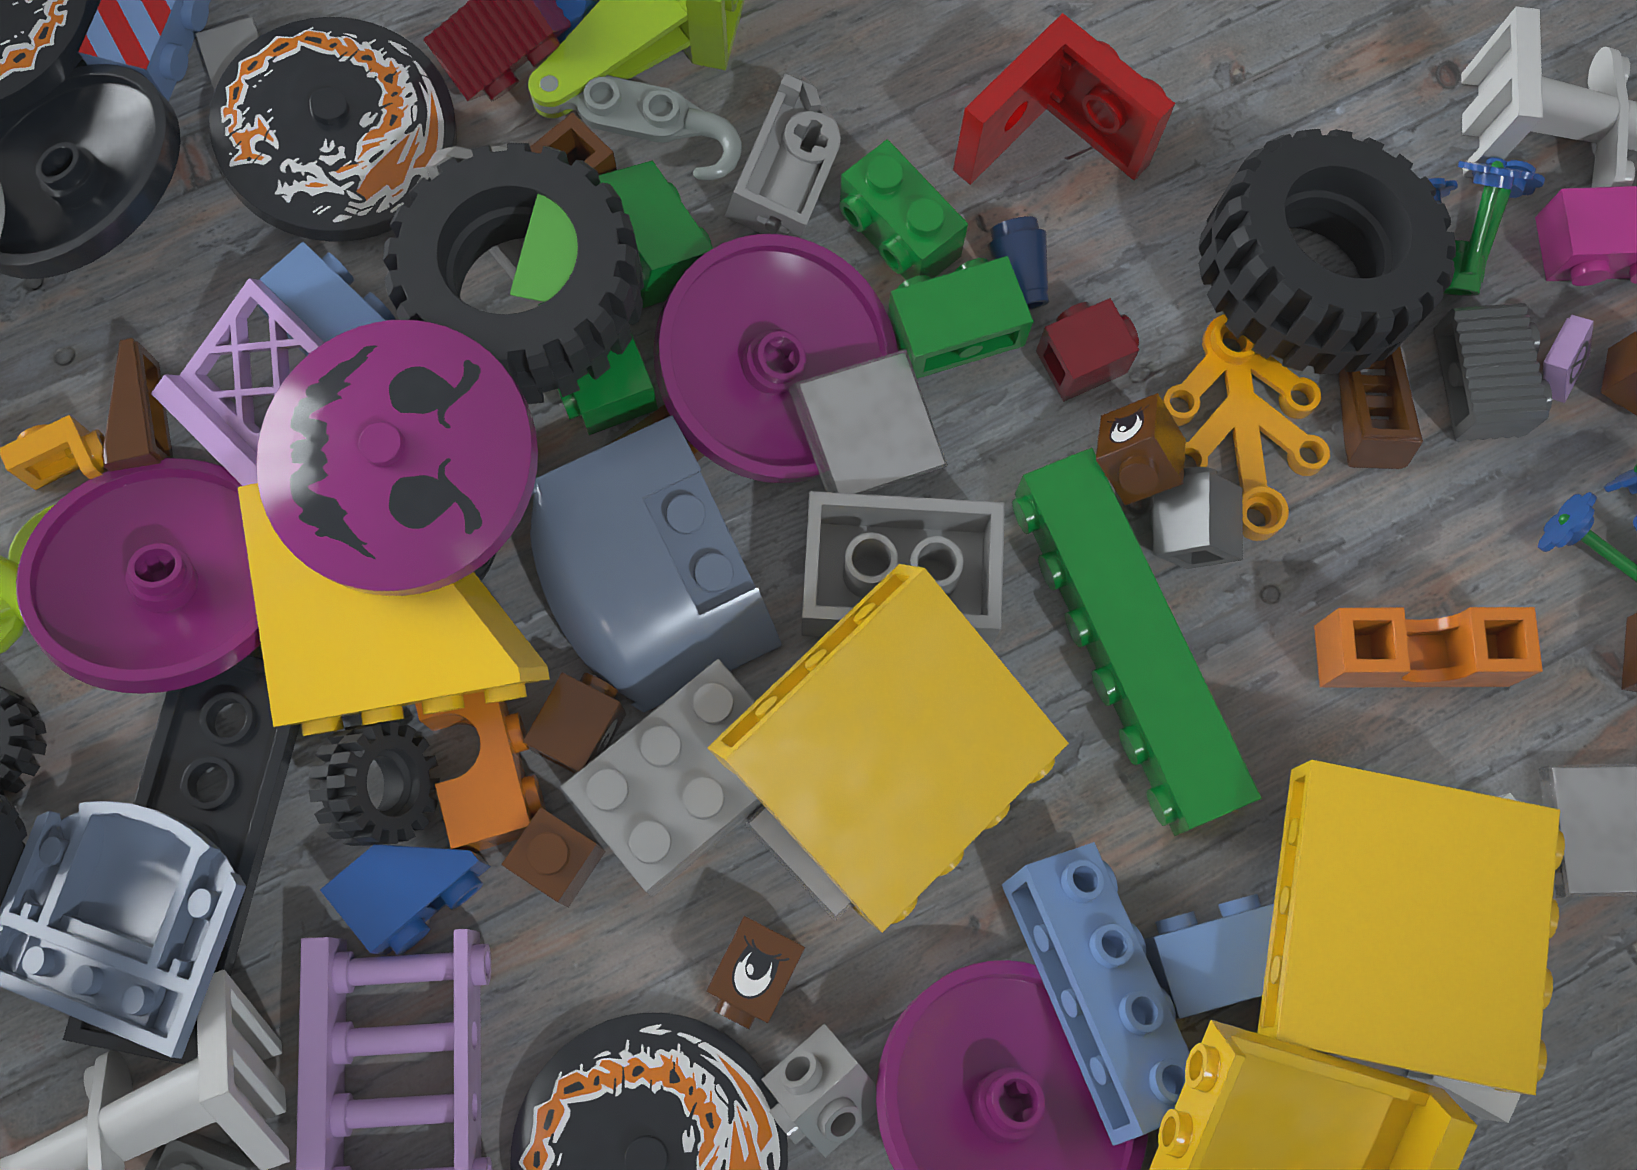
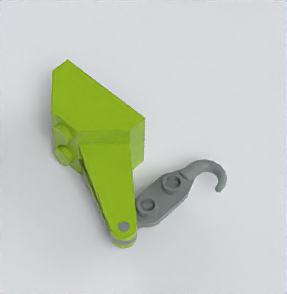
[528,0,745,181]

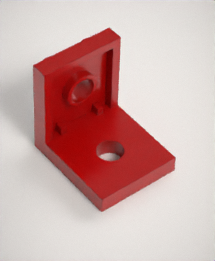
[953,13,1175,185]

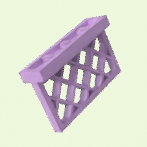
[151,278,324,486]

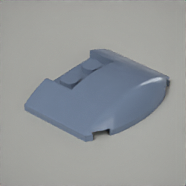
[530,416,782,712]
[0,801,246,1058]

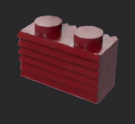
[424,0,571,102]

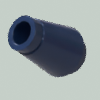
[987,216,1049,310]

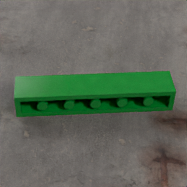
[1012,447,1262,836]

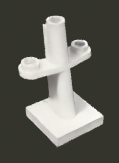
[1461,6,1637,188]
[0,970,290,1170]

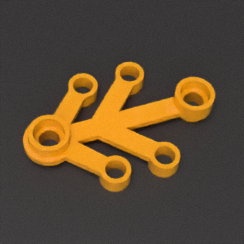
[1162,314,1330,541]

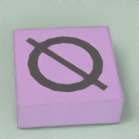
[1543,315,1594,403]

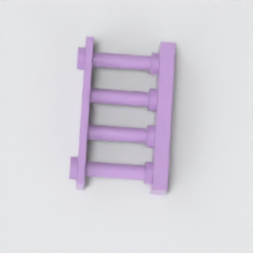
[296,929,493,1170]

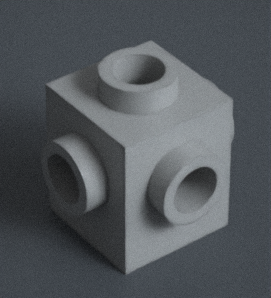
[761,1023,877,1158]

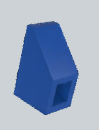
[320,844,491,955]

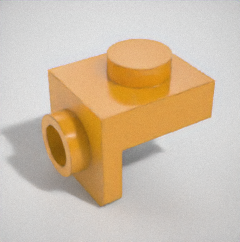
[0,415,109,490]

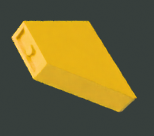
[238,483,550,736]

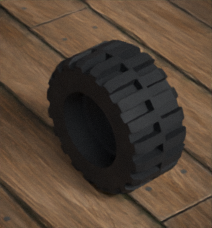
[1198,129,1456,374]
[383,142,644,404]

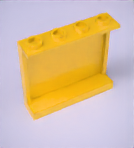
[707,564,1069,933]
[1257,760,1565,1096]
[1149,1020,1478,1170]

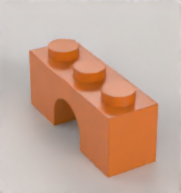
[1314,607,1543,688]
[415,691,546,852]

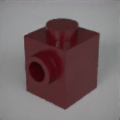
[1036,298,1140,402]

